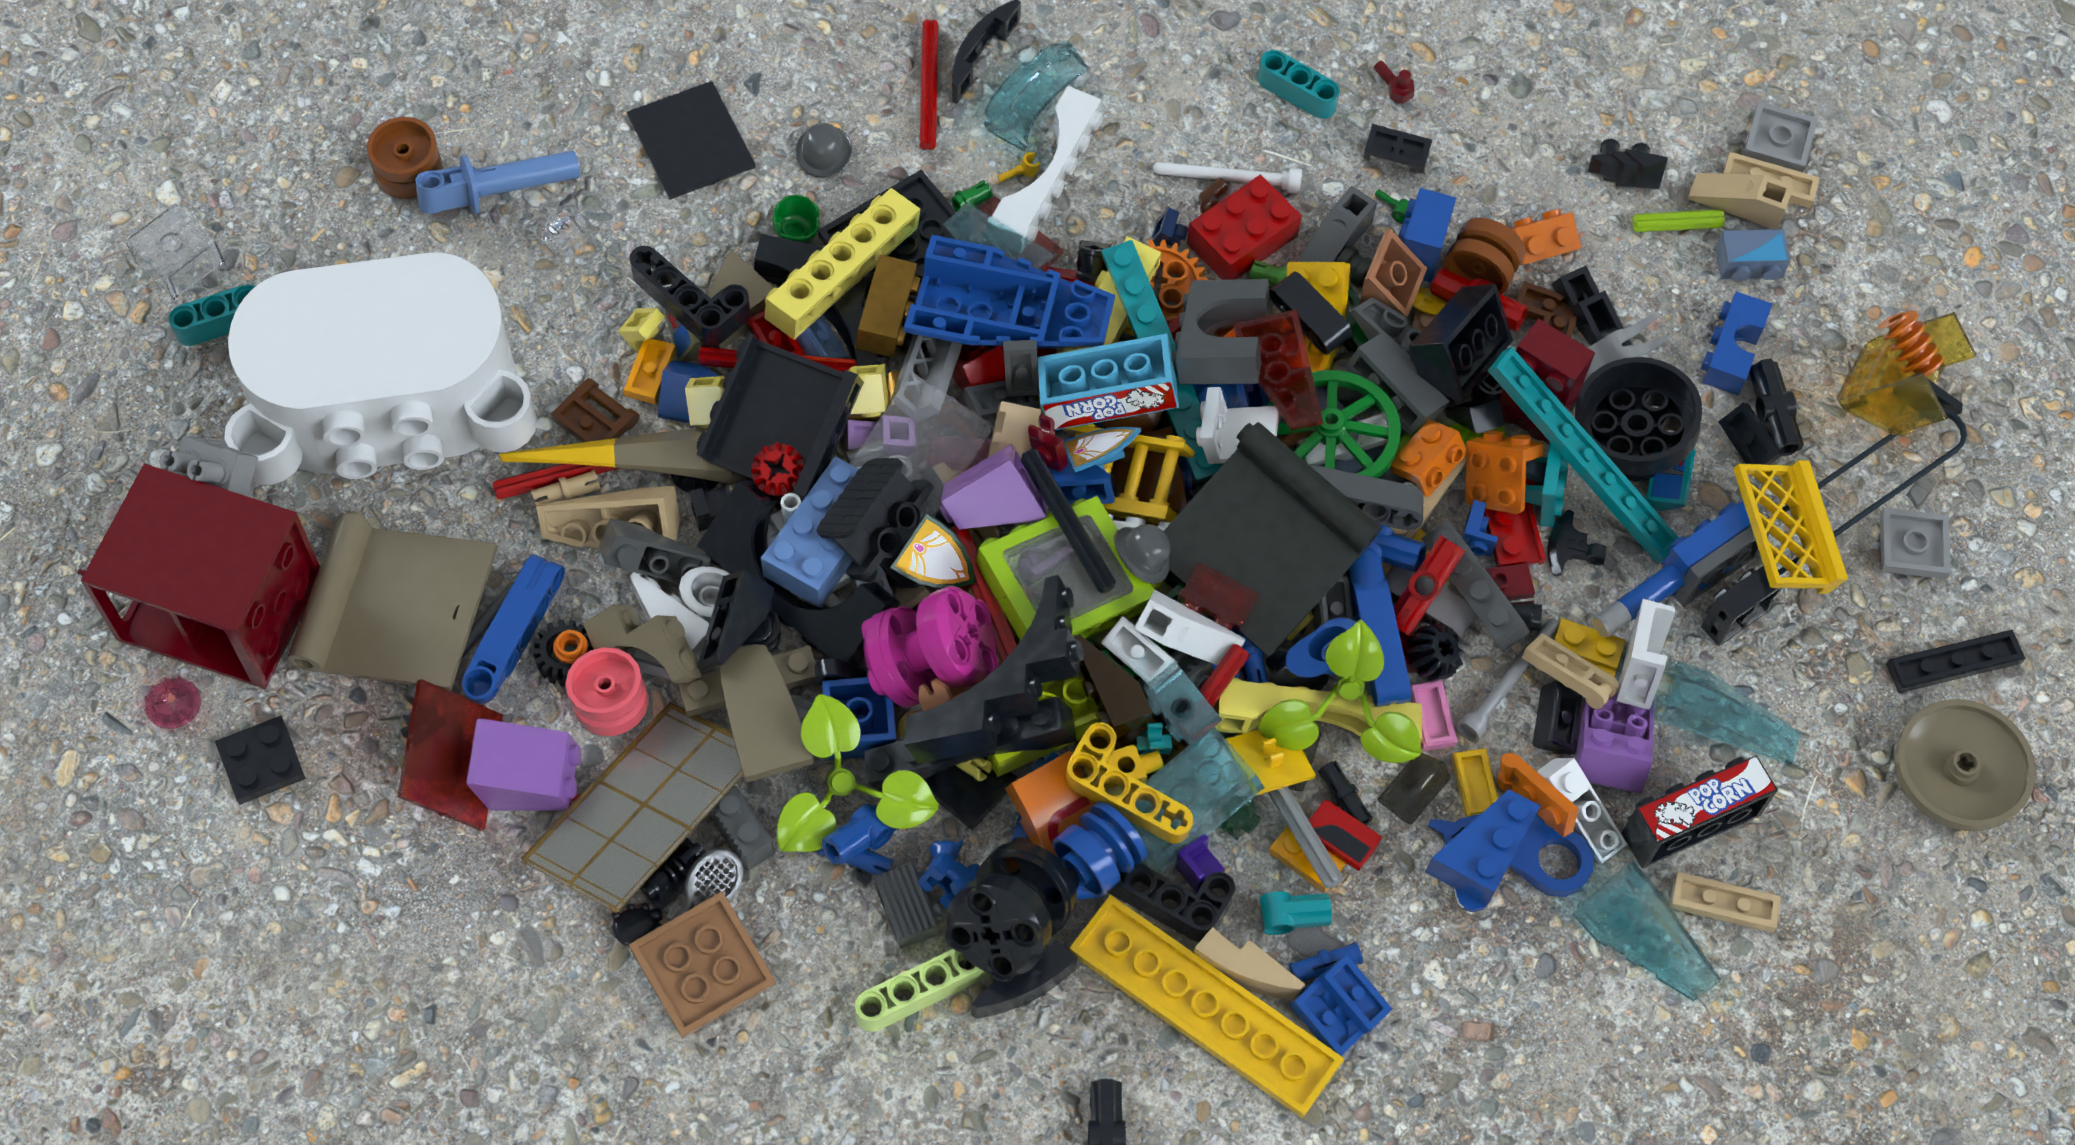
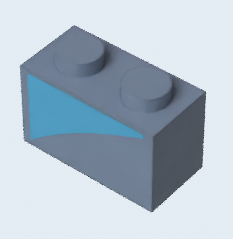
[1715,229,1791,281]

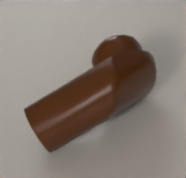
[1199,178,1229,214]

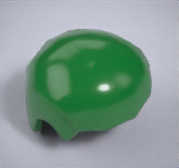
[772,194,820,243]

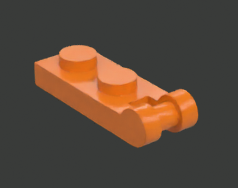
[1497,753,1578,838]

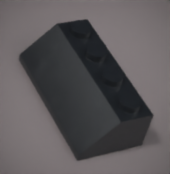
[1409,284,1513,401]

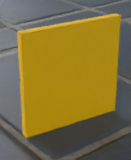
[1225,729,1316,796]

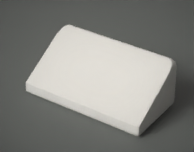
[1101,617,1178,687]

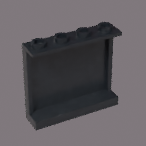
[696,333,864,500]

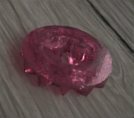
[144,676,201,729]

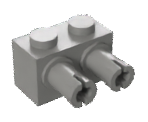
[159,436,258,496]

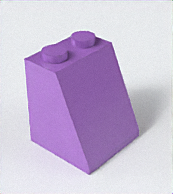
[939,444,1047,530]
[466,719,581,811]

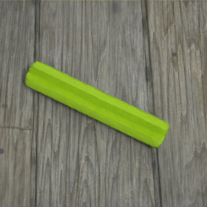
[1632,209,1725,232]

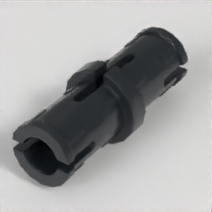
[1318,760,1373,825]

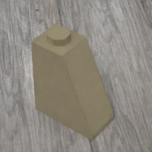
[706,250,773,349]

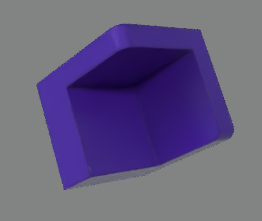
[1175,834,1225,894]

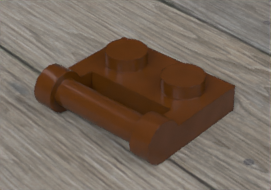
[551,378,640,442]

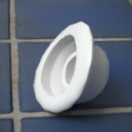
[679,567,730,619]

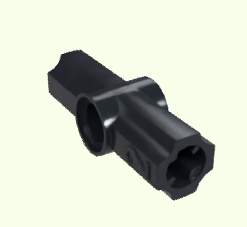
[1749,359,1804,456]
[1088,1079,1126,1145]

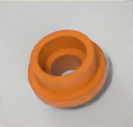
[553,630,588,664]

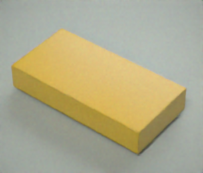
[1451,748,1498,817]

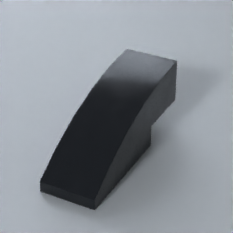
[1551,266,1632,347]
[971,939,1077,1019]

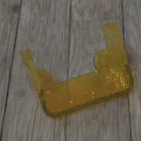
[1837,312,1977,436]

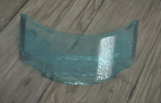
[984,41,1088,152]

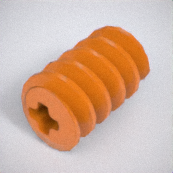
[1877,310,1944,377]

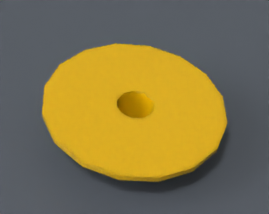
[1412,287,1448,315]

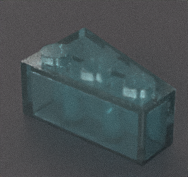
[943,203,1058,270]

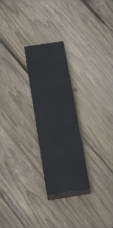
[1886,630,2026,693]

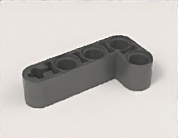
[1310,465,1424,530]

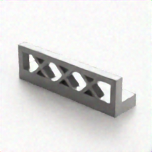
[890,334,963,424]

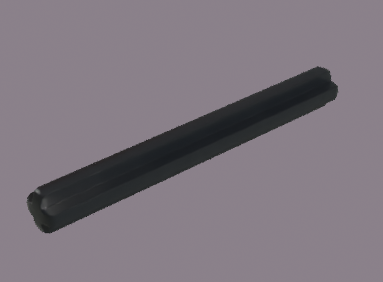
[1021,448,1116,594]

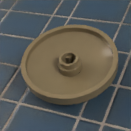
[1894,699,2036,831]

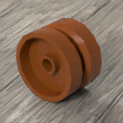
[366,116,443,199]
[1444,217,1526,294]

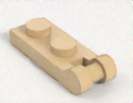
[1522,633,1620,709]

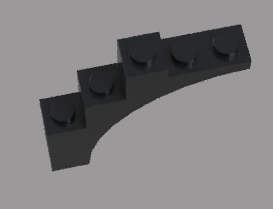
[754,234,899,366]
[904,575,1084,764]

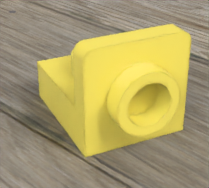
[618,308,665,353]

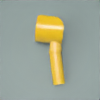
[997,152,1041,182]

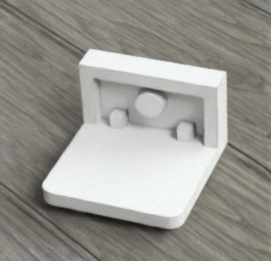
[1196,387,1279,464]

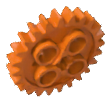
[1148,239,1208,323]

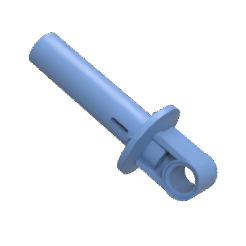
[415,150,580,215]

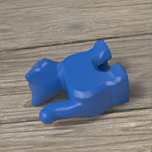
[917,840,980,909]

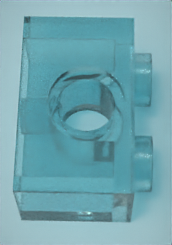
[1143,661,1222,746]

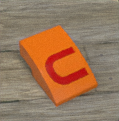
[1005,751,1095,858]

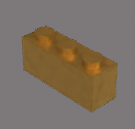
[855,254,921,357]

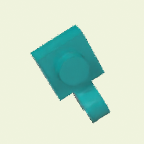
[1134,722,1172,755]

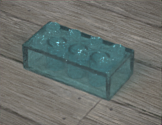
[1129,725,1265,874]

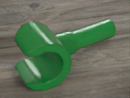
[1375,189,1409,224]

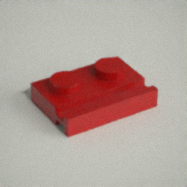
[1483,502,1546,567]

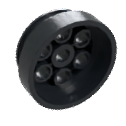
[1575,357,1702,481]

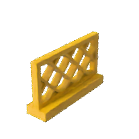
[1733,460,1848,594]

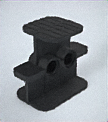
[816,458,933,588]

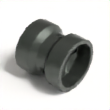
[1336,245,1373,288]

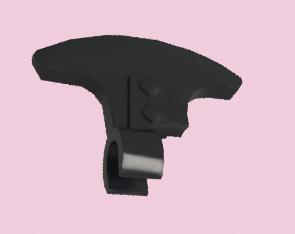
[1547,510,1607,576]

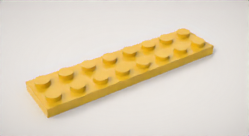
[1069,895,1345,1119]

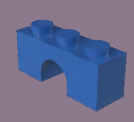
[1700,291,1772,396]

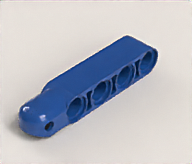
[1346,548,1411,707]
[462,554,565,704]

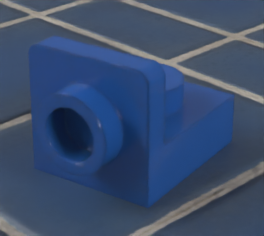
[1462,500,1498,557]

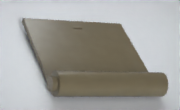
[287,511,498,690]

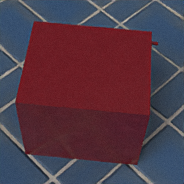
[78,463,320,689]

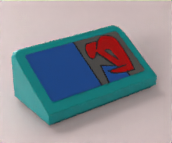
[1646,449,1696,512]

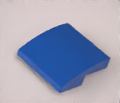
[1289,954,1393,1056]

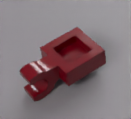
[1028,414,1068,472]

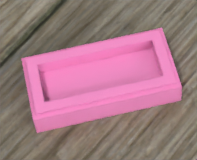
[1410,680,1458,751]

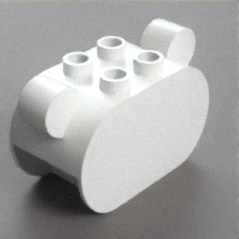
[224,252,537,485]

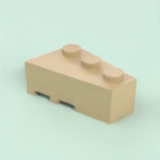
[988,401,1041,458]

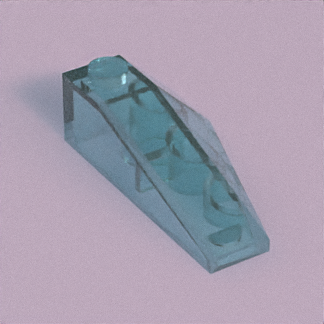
[1660,661,1800,765]
[1573,861,1721,1002]

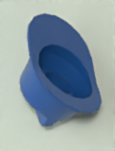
[1286,618,1356,678]

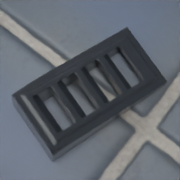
[1445,400,1504,433]

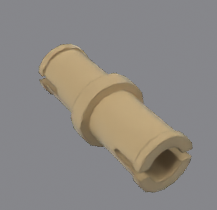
[530,470,601,509]

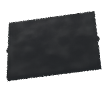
[627,81,756,200]

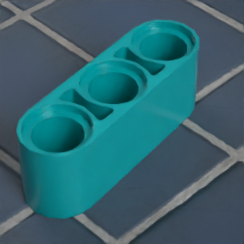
[1258,50,1340,119]
[168,284,255,346]

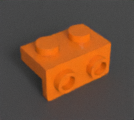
[1510,208,1582,265]
[1390,419,1467,497]

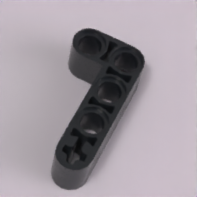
[629,245,751,346]
[1108,863,1235,942]

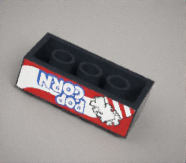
[1621,755,1778,868]

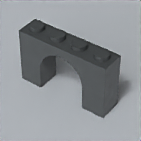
[1172,279,1271,384]

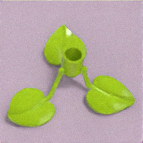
[1259,620,1422,763]
[777,694,939,852]

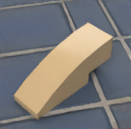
[1194,927,1305,1000]

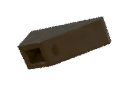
[1073,634,1153,738]

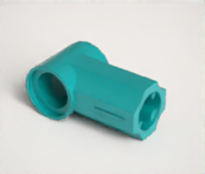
[1259,891,1332,935]

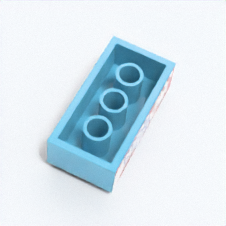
[1038,334,1179,430]

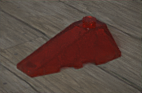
[1233,309,1324,431]

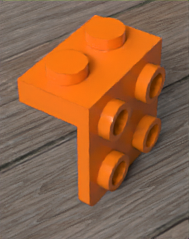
[1465,430,1544,514]

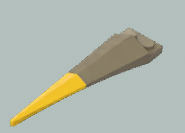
[498,427,750,484]

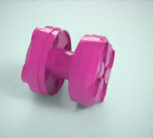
[862,586,998,707]

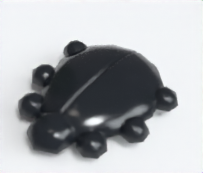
[611,903,663,946]

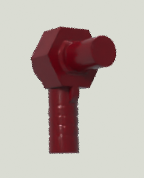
[1373,60,1415,104]

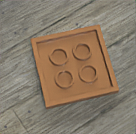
[629,891,776,1039]

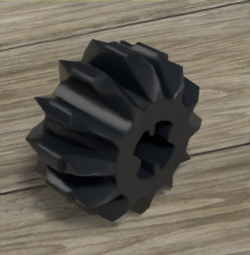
[1406,623,1464,681]

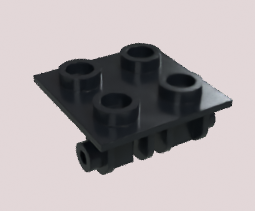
[639,837,713,911]

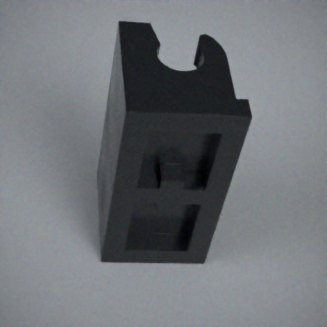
[1363,124,1432,174]

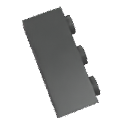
[1345,332,1449,436]

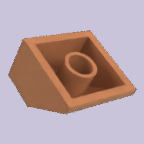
[1360,229,1427,318]

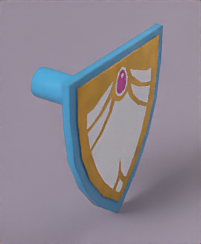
[1064,427,1141,473]

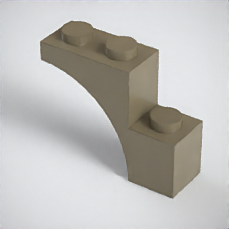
[583,604,702,683]

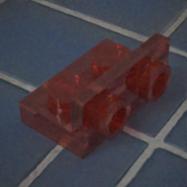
[1179,562,1259,631]

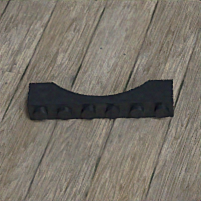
[864,696,1077,792]

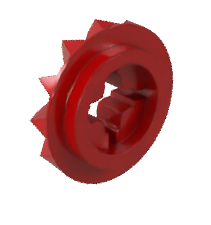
[750,442,804,496]

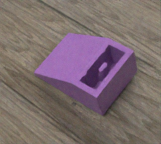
[1575,692,1653,794]

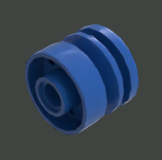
[1052,801,1147,897]

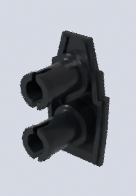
[1588,139,1668,189]

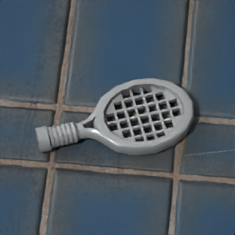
[670,849,744,921]

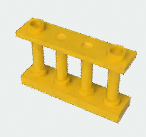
[1063,423,1195,525]

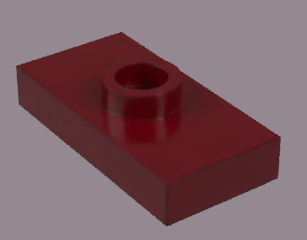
[1486,563,1535,601]

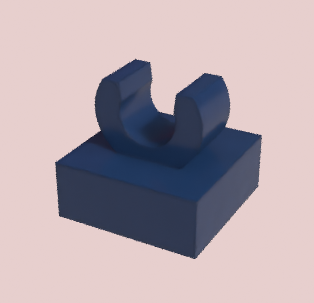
[1150,207,1188,247]

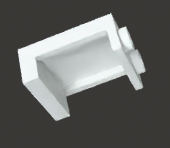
[1616,599,1676,710]

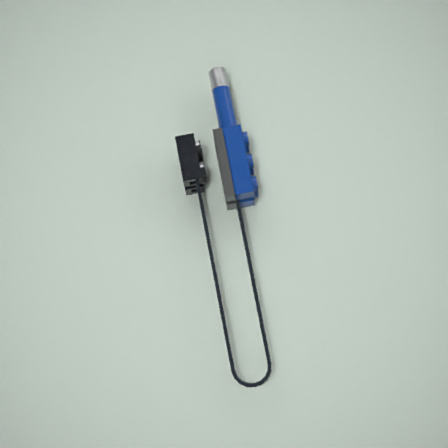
[1592,408,1967,647]

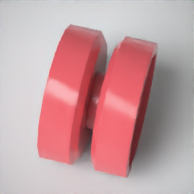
[565,647,649,736]

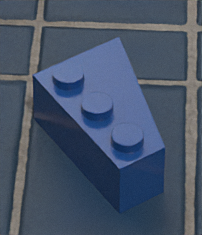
[1425,789,1540,906]

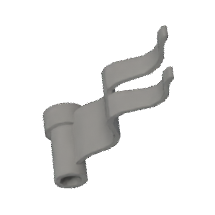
[1584,313,1670,382]

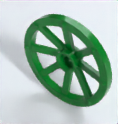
[1267,370,1401,478]

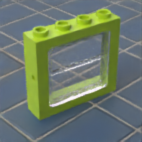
[976,496,1154,640]

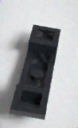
[952,0,1021,104]

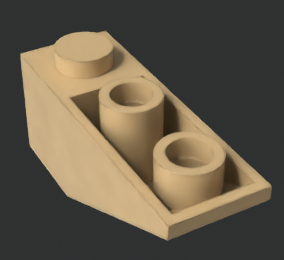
[1687,173,1794,229]

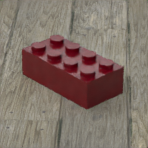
[1499,318,1595,445]

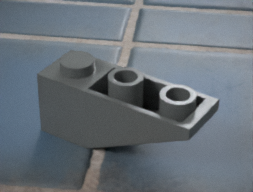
[1296,186,1377,262]
[599,518,711,583]

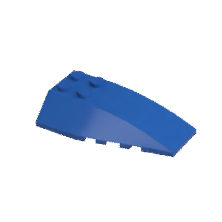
[904,235,1115,349]

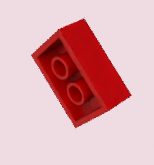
[1186,174,1302,280]

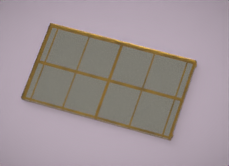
[521,702,743,913]

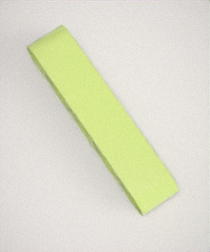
[855,949,991,1032]

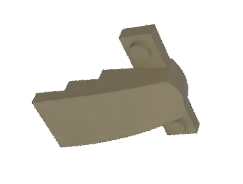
[678,644,816,783]

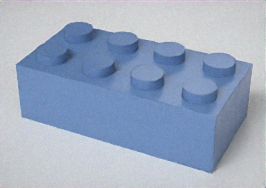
[761,456,858,608]

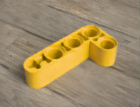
[1065,723,1193,844]

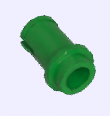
[951,180,993,214]

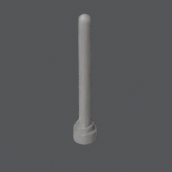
[1456,618,1559,742]

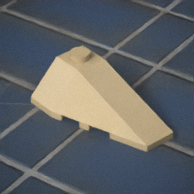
[536,486,680,550]

